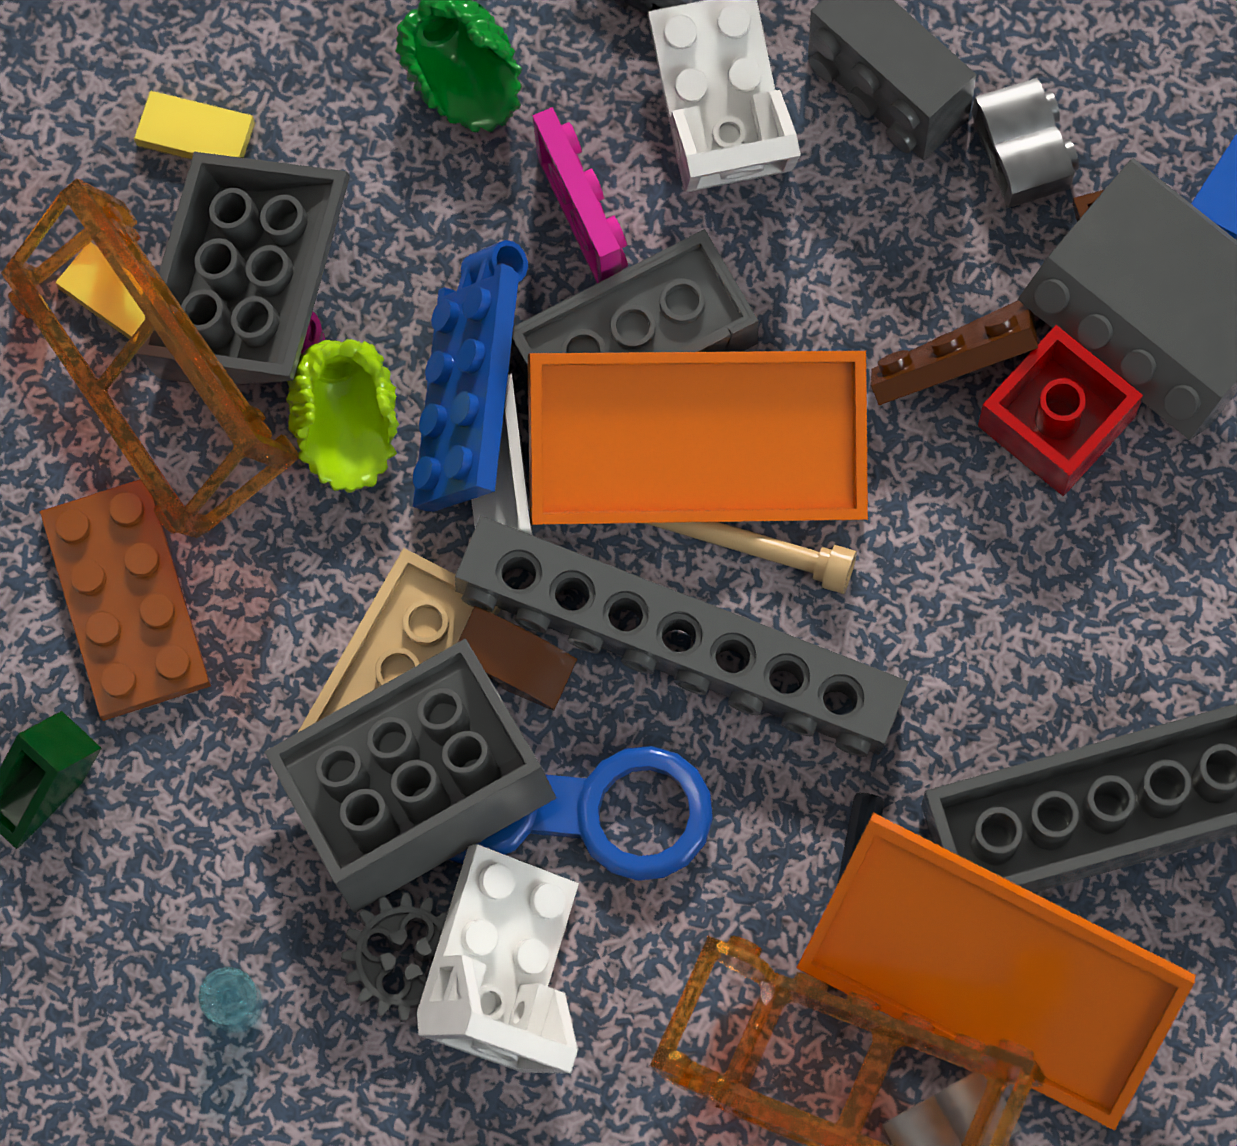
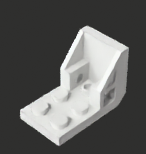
[648,0,801,192]
[417,845,579,1073]

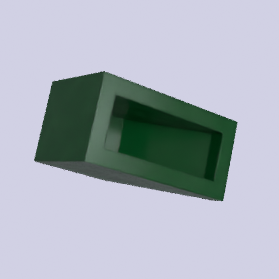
[0,711,102,849]

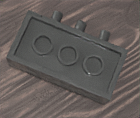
[511,229,759,381]

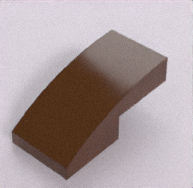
[458,606,577,711]

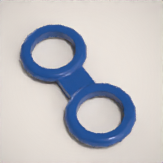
[449,746,713,881]

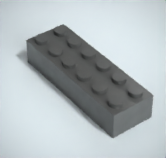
[921,703,1237,893]

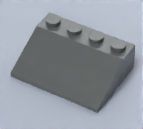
[135,152,350,386]
[1017,158,1237,440]
[264,638,557,913]

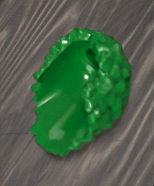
[395,0,522,133]

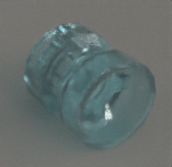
[198,967,264,1034]

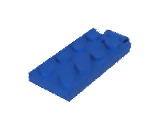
[413,240,528,512]

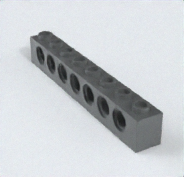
[455,515,909,757]

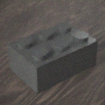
[808,0,977,161]

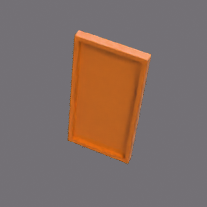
[528,351,868,525]
[796,813,1196,1131]

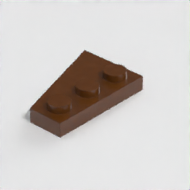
[871,300,1038,405]

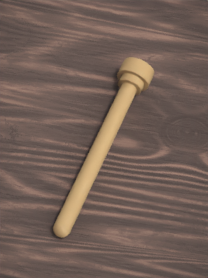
[645,522,857,594]

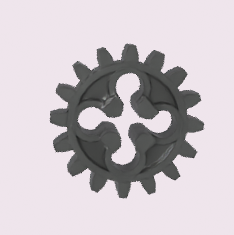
[341,893,449,1022]

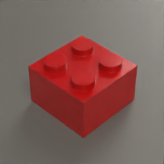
[978,325,1143,497]

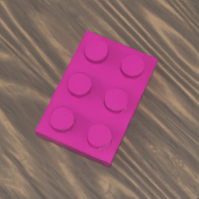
[532,107,628,283]

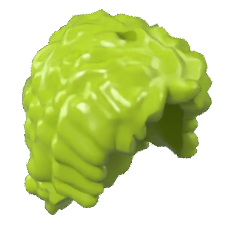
[286,339,399,493]

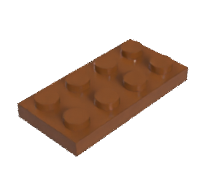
[40,477,211,721]

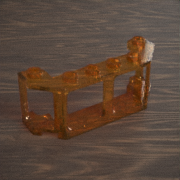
[650,935,1046,1146]

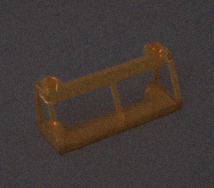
[1,178,299,538]

